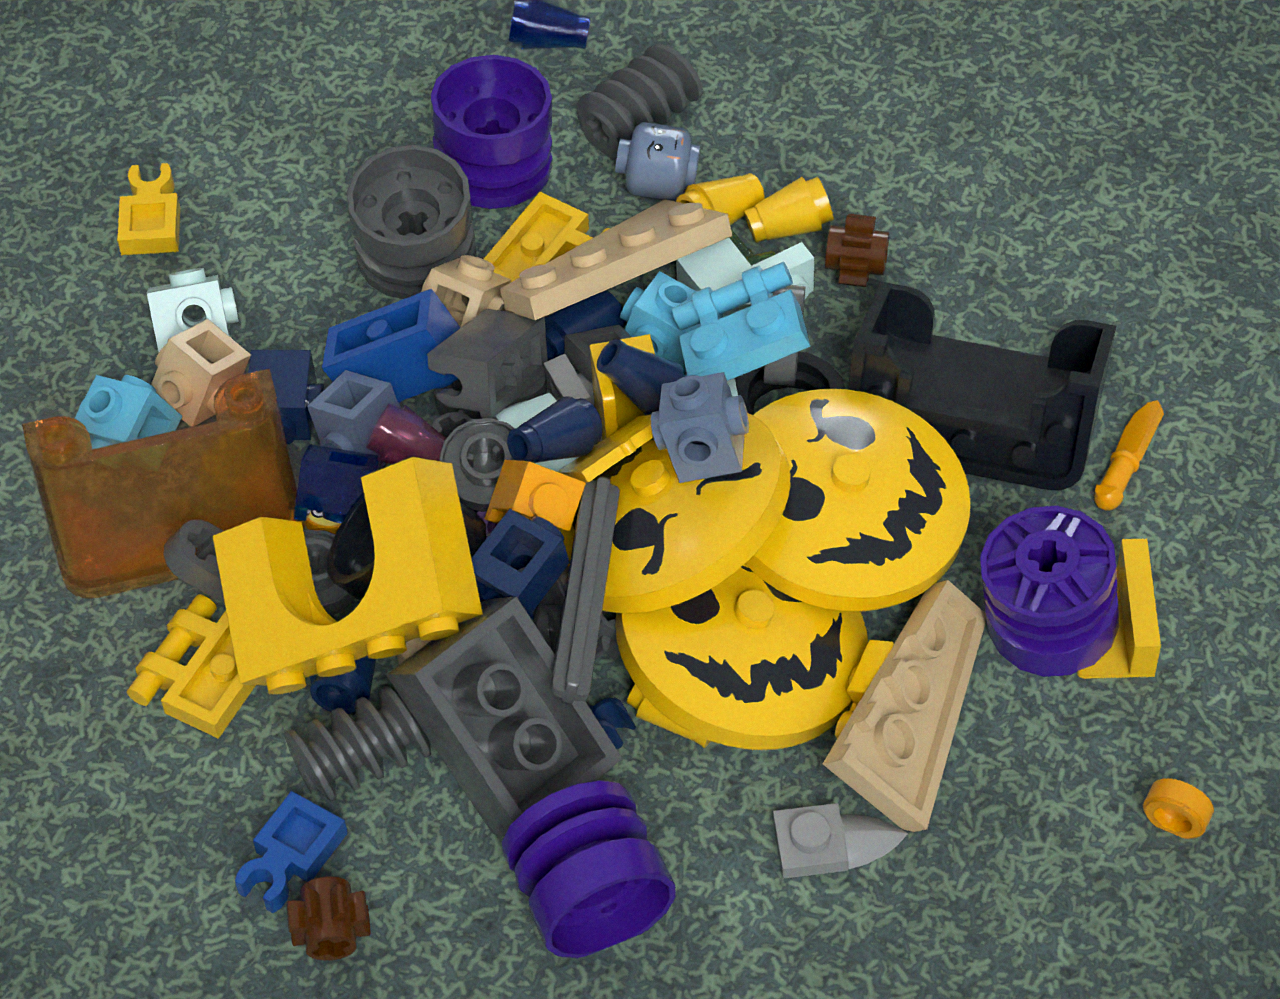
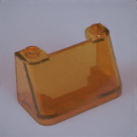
[22,368,305,599]

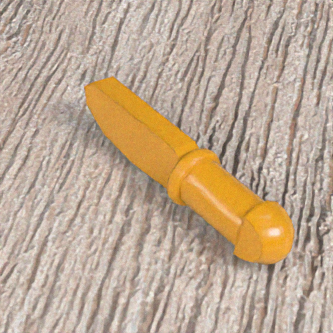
[1094,400,1164,511]

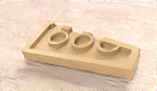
[500,200,733,320]
[823,580,986,832]

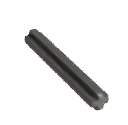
[551,476,620,704]

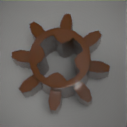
[825,213,889,287]
[286,876,371,961]

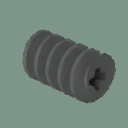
[577,44,703,160]
[284,686,431,802]

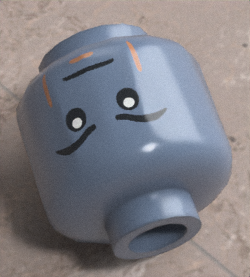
[615,122,700,201]

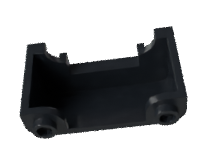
[848,281,1116,490]

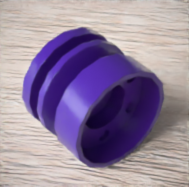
[431,55,552,209]
[980,505,1119,677]
[502,780,676,958]

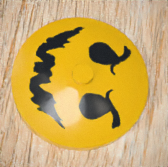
[745,389,971,611]
[559,413,791,613]
[615,564,868,750]

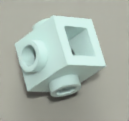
[147,268,239,352]

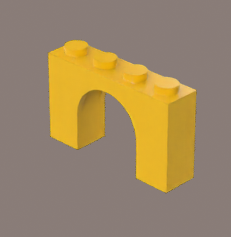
[213,457,483,694]

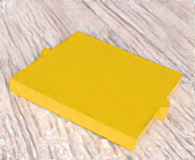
[558,415,653,482]

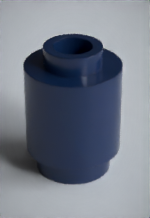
[544,290,626,368]

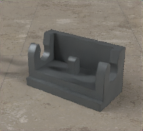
[427,309,548,418]

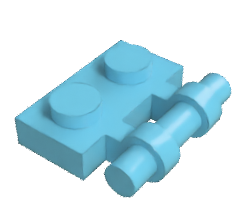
[672,262,810,381]

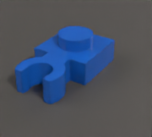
[235,791,348,913]

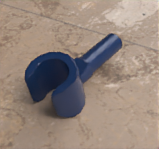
[587,698,636,749]

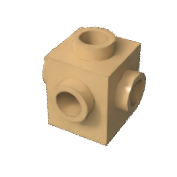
[421,255,511,327]
[151,319,251,427]

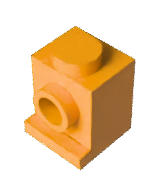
[484,460,586,531]

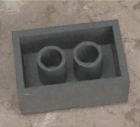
[387,596,623,836]

